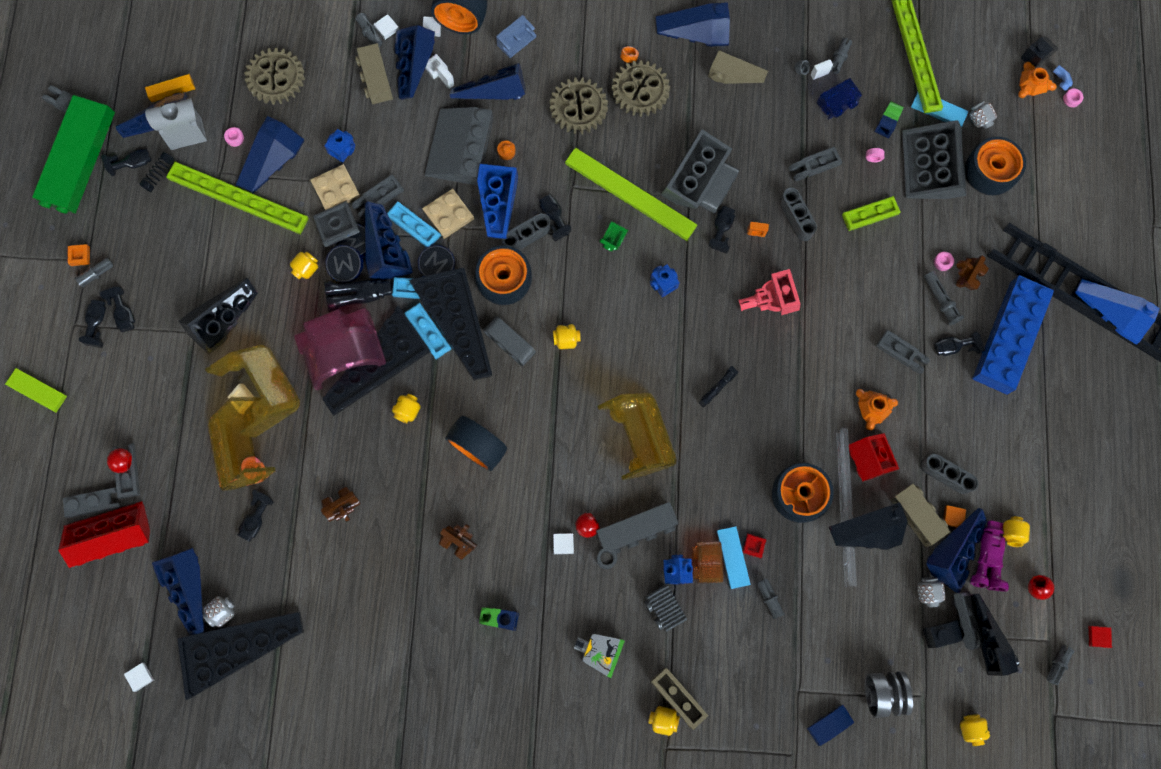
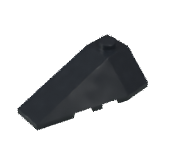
[178,278,258,354]
[829,503,908,550]
[971,593,1019,676]

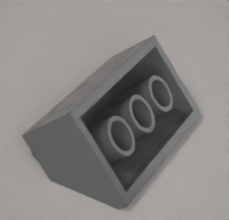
[661,129,732,209]

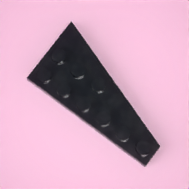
[409,267,492,381]
[322,305,430,416]
[177,612,304,700]

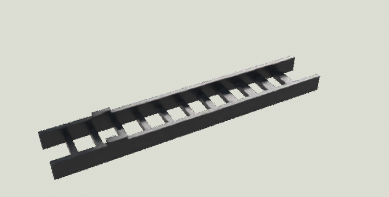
[987,223,1161,362]

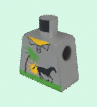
[574,634,625,678]

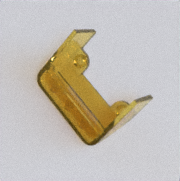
[205,345,300,437]
[597,393,676,480]
[209,397,276,491]

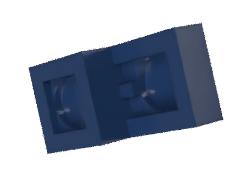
[807,705,855,746]

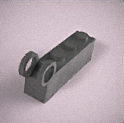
[596,502,679,569]

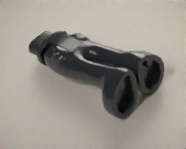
[324,279,392,316]

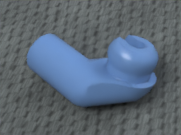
[1053,65,1073,91]

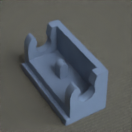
[496,15,536,58]

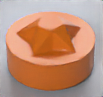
[620,46,639,63]
[497,141,516,160]

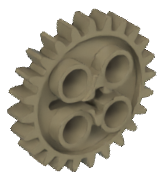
[244,48,305,105]
[612,60,670,117]
[550,77,608,134]

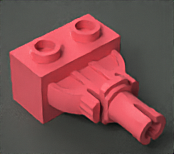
[738,269,801,315]

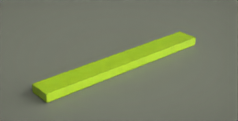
[891,0,943,113]
[565,148,697,241]
[166,162,309,235]

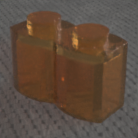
[692,542,723,584]

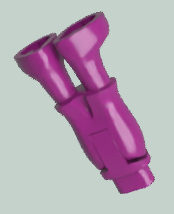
[970,521,1009,592]

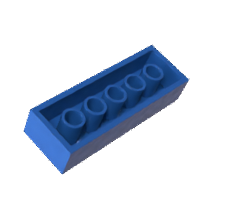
[972,275,1054,395]

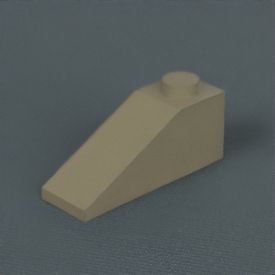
[708,51,768,84]

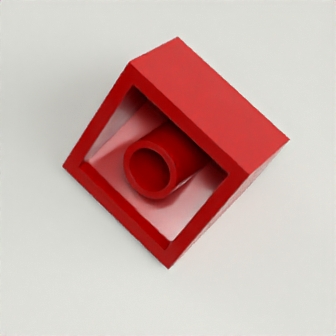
[848,433,899,482]

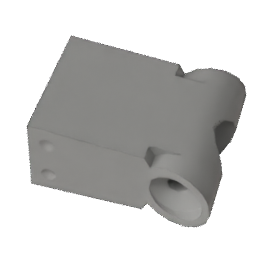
[145,98,207,150]

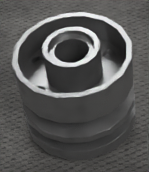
[865,671,913,718]

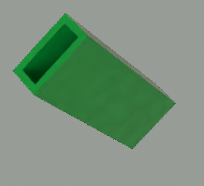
[32,95,115,214]

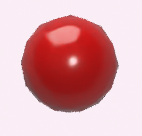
[107,448,132,473]
[575,513,600,538]
[1028,575,1055,600]

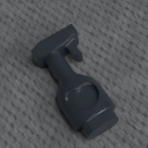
[101,149,152,177]
[539,194,571,242]
[709,206,735,254]
[99,287,135,332]
[78,300,106,348]
[934,331,985,356]
[699,366,739,408]
[237,489,274,542]

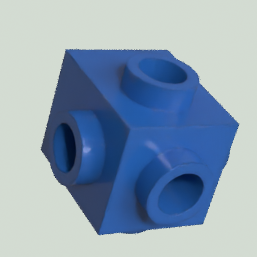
[324,129,355,163]
[650,264,680,297]
[663,555,693,585]

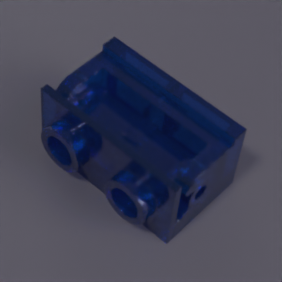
[817,78,862,120]

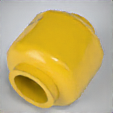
[290,251,318,280]
[553,324,581,349]
[392,394,421,424]
[1002,516,1030,547]
[649,706,680,736]
[960,714,990,746]

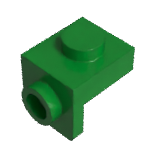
[600,221,629,252]

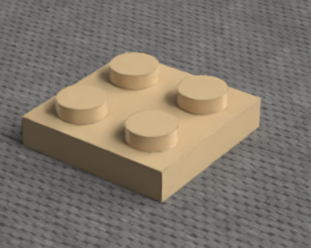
[311,164,360,210]
[422,189,474,239]

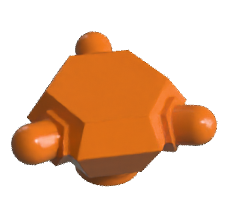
[1018,62,1057,98]
[856,389,898,431]

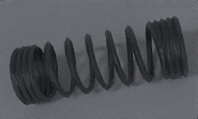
[139,152,175,192]

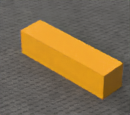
[145,74,195,102]

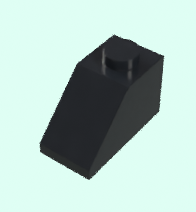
[1021,36,1059,68]
[923,619,965,648]

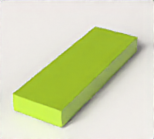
[842,196,900,231]
[5,368,67,413]

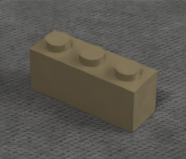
[355,43,393,105]
[890,483,950,547]
[650,667,709,730]

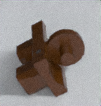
[955,255,989,290]
[320,487,361,522]
[439,524,477,560]

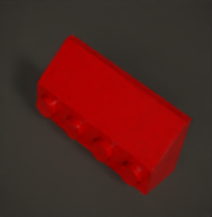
[58,501,150,568]

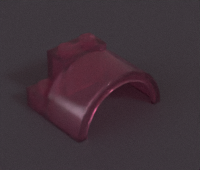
[294,308,386,390]

